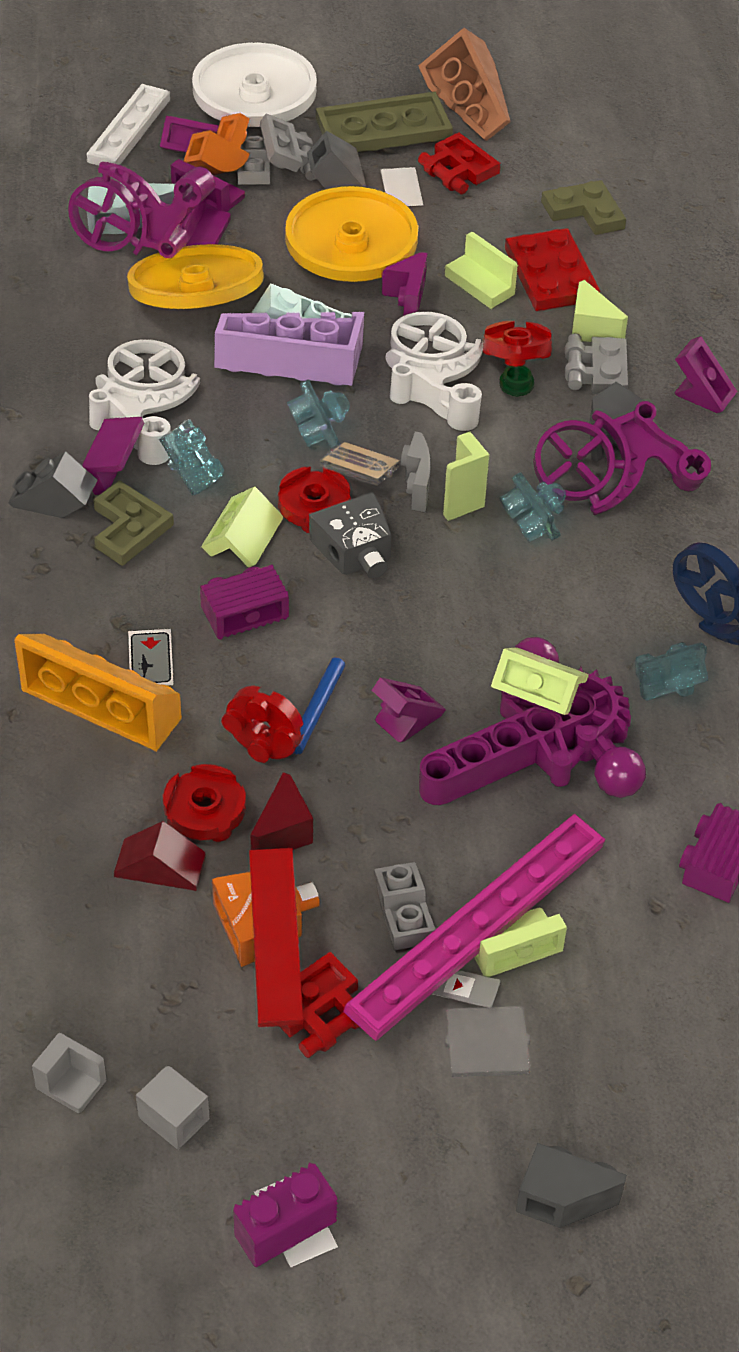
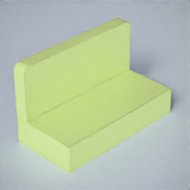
[445,232,518,309]
[443,432,489,521]
[201,486,283,567]
[491,647,588,715]
[474,908,567,977]

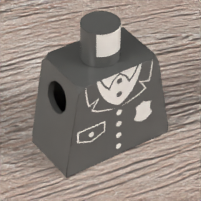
[309,492,391,579]

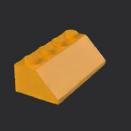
[14,634,182,752]

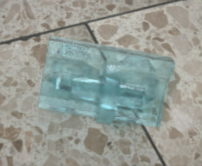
[287,379,350,448]
[159,419,225,495]
[500,472,566,542]
[635,642,708,701]

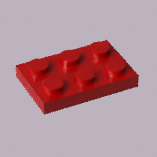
[505,228,600,311]

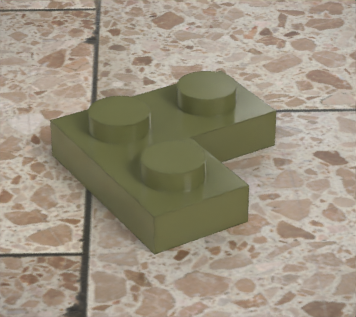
[541,180,626,235]
[94,480,174,566]

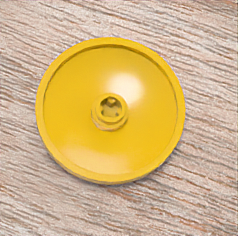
[285,186,418,282]
[127,244,264,309]

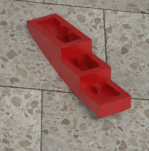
[249,848,303,1027]

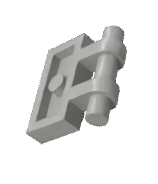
[260,113,316,181]
[564,333,628,394]

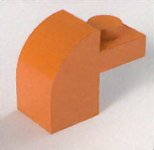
[184,113,250,175]

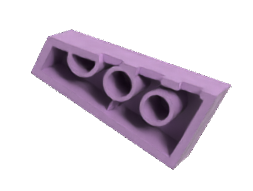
[214,312,364,386]

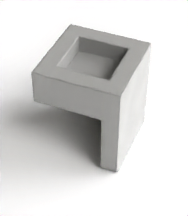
[32,1032,107,1113]
[136,1066,210,1150]

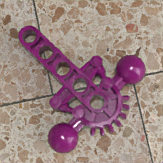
[419,637,646,805]

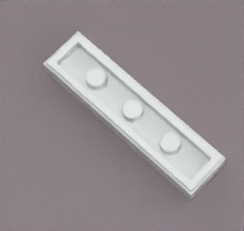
[87,84,170,166]

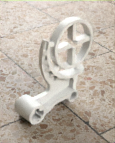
[386,312,483,431]
[89,340,200,465]

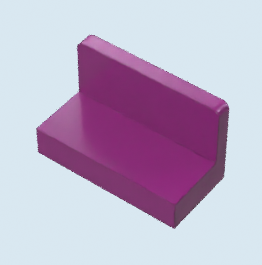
[160,115,219,153]
[170,159,245,212]
[182,198,231,246]
[82,417,145,495]

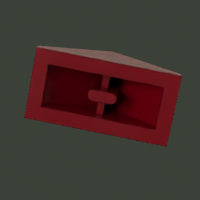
[250,772,313,850]
[114,821,206,891]

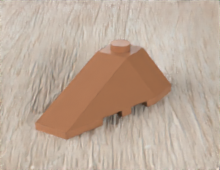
[418,28,511,141]

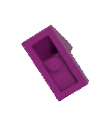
[382,252,428,316]
[674,336,738,413]
[371,677,446,742]

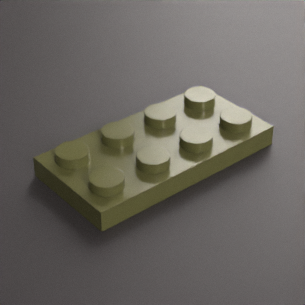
[316,91,453,152]

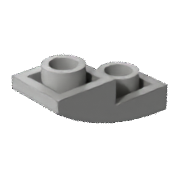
[238,136,270,185]
[401,431,430,512]
[374,862,435,950]

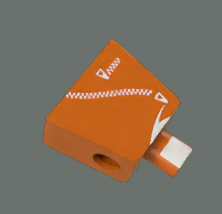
[212,872,320,967]

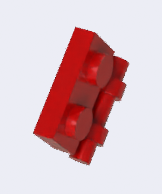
[418,132,501,195]
[279,951,359,1058]

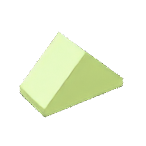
[572,280,628,342]

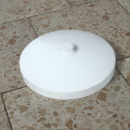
[192,43,317,127]

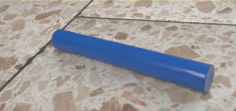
[293,658,345,754]

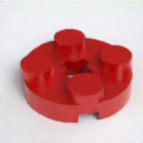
[483,321,552,367]
[278,466,351,533]
[221,686,304,763]
[163,764,246,842]

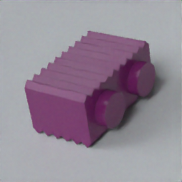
[200,564,289,640]
[679,803,739,903]
[233,1163,338,1268]

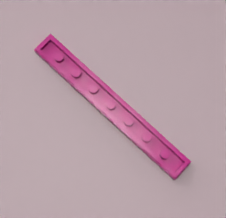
[344,814,605,1041]

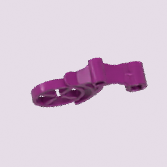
[68,162,215,259]
[533,401,711,515]

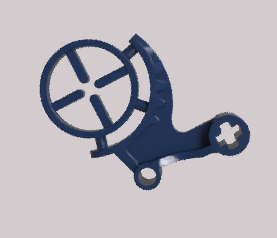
[673,542,739,645]

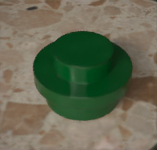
[499,366,534,397]

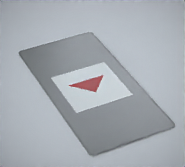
[432,970,501,1008]

